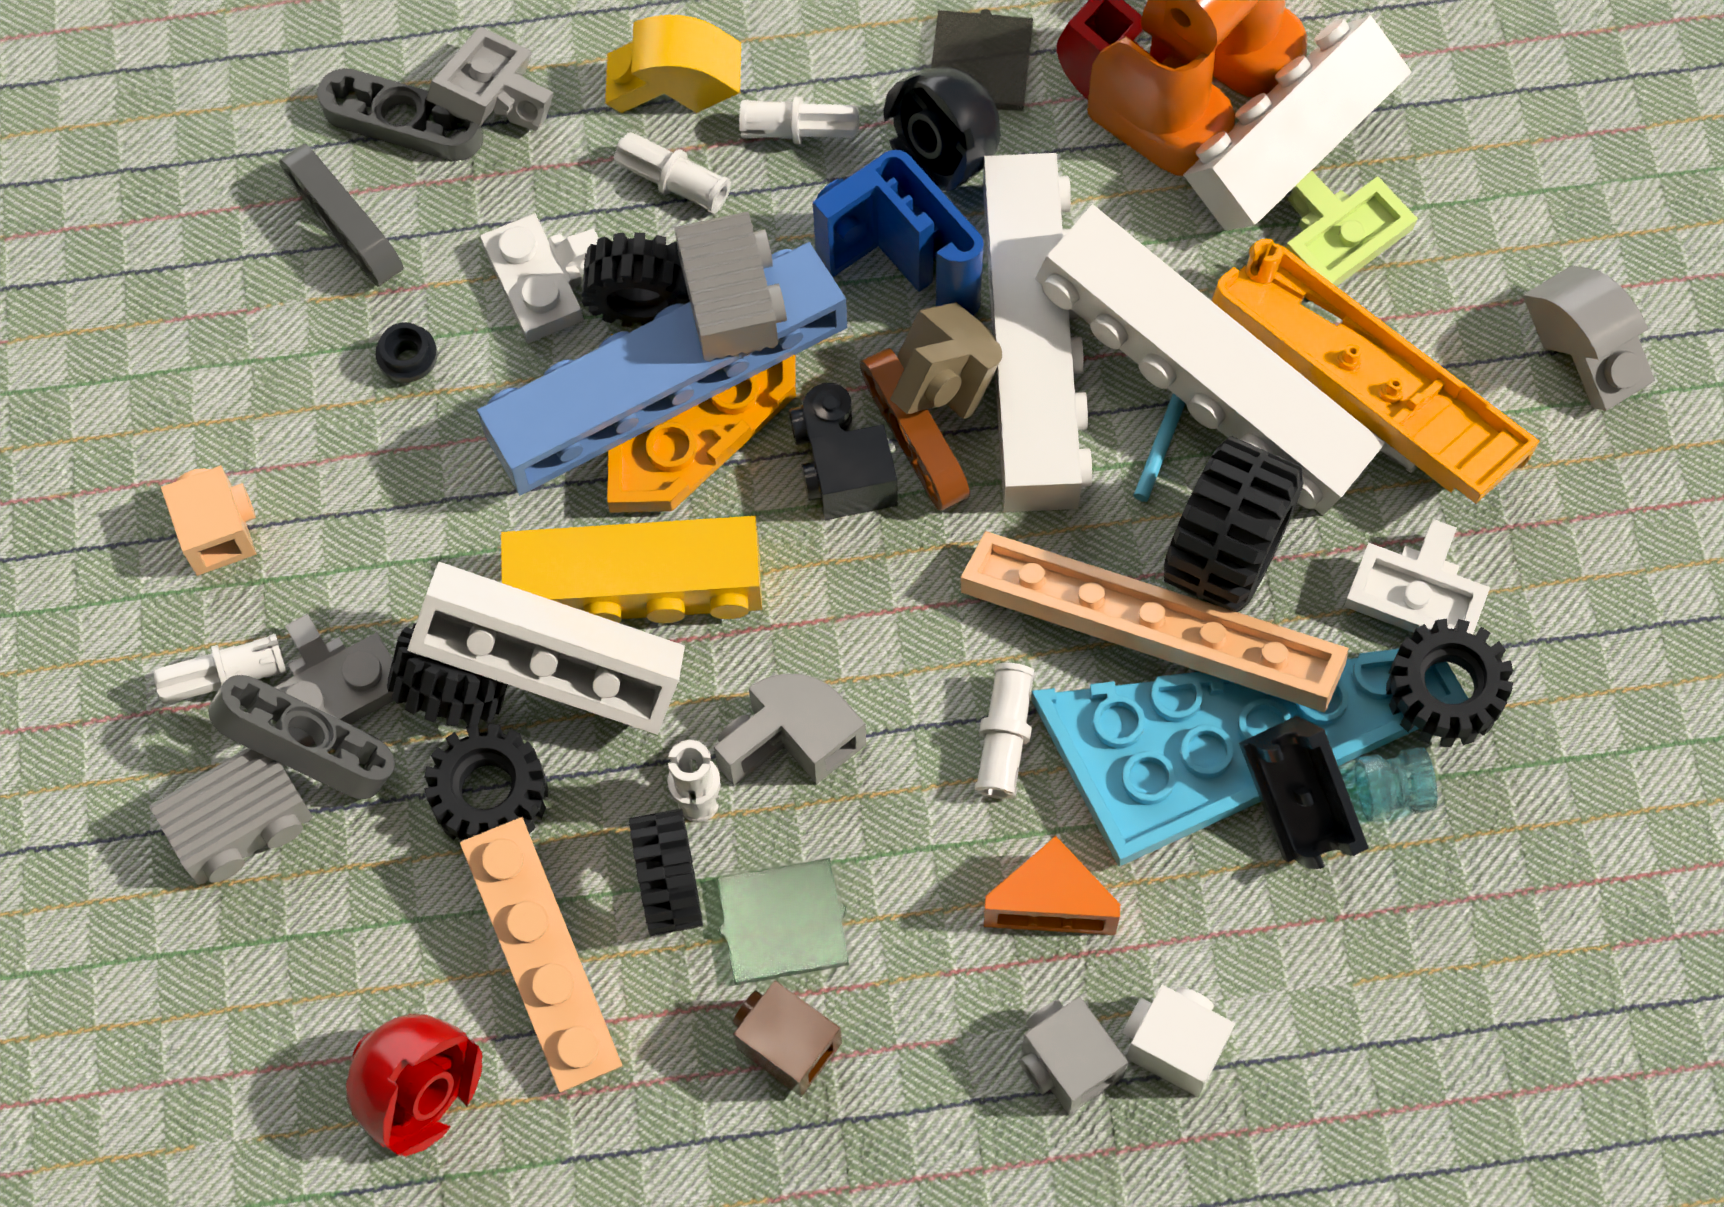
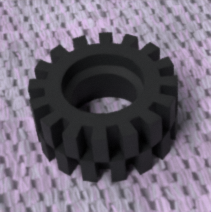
[582,232,690,328]
[1386,619,1514,747]
[387,623,508,726]
[424,723,548,841]
[629,808,703,936]

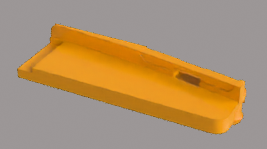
[1212,238,1540,504]

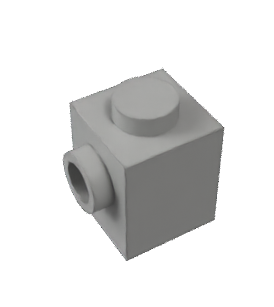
[1020,996,1128,1115]

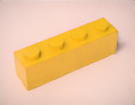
[501,516,762,623]

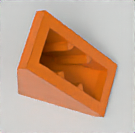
[983,836,1120,935]

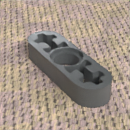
[317,68,484,161]
[279,143,404,287]
[208,675,395,799]

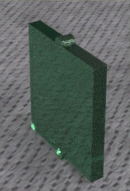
[717,858,849,986]

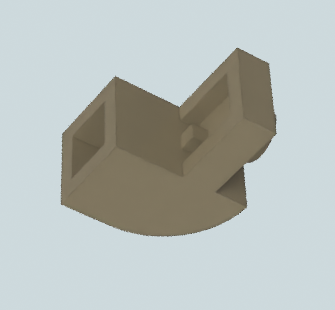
[890,302,1002,419]

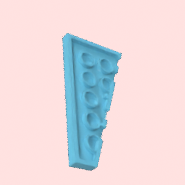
[1031,649,1469,867]

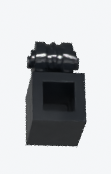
[789,383,898,521]

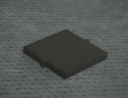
[931,9,1033,112]

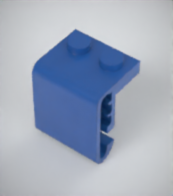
[812,150,984,316]

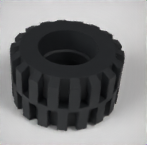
[1164,436,1304,612]

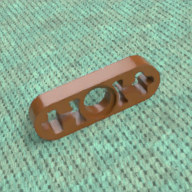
[859,348,970,511]

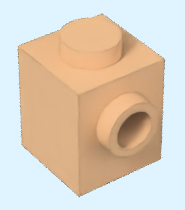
[161,465,257,576]

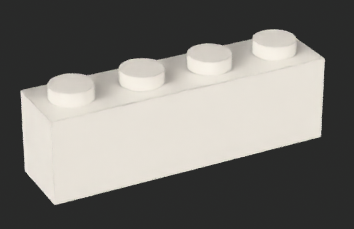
[1183,16,1412,231]
[407,562,685,735]

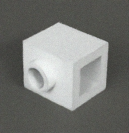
[1122,985,1236,1097]

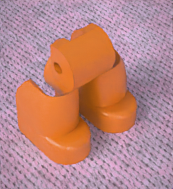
[1087,0,1308,176]

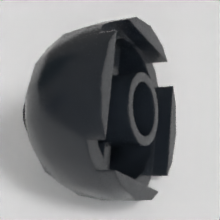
[883,66,1001,191]

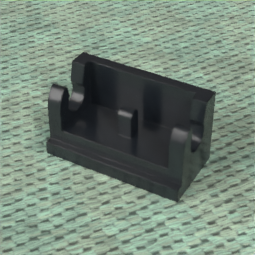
[1239,716,1369,869]

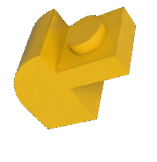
[605,15,741,114]

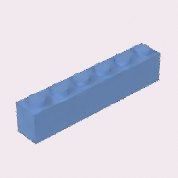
[477,242,847,496]

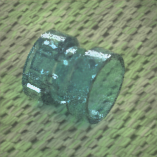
[1355,746,1438,822]

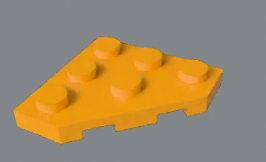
[607,334,796,513]

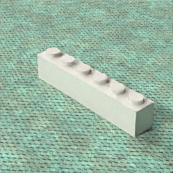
[983,153,1092,512]
[1035,204,1385,515]

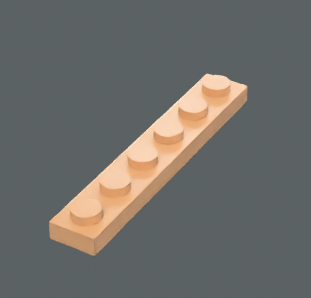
[961,531,1349,713]

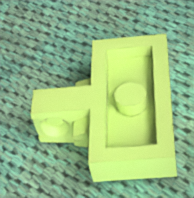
[1285,171,1418,287]

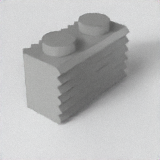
[674,211,787,362]
[149,748,313,885]

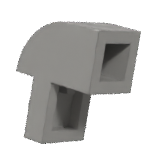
[1522,266,1655,411]
[714,673,866,786]

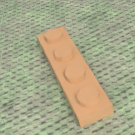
[460,817,623,1093]

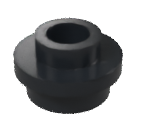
[375,322,438,383]

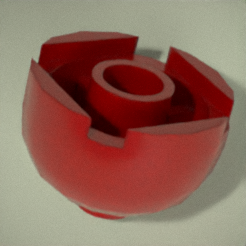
[346,1014,482,1157]

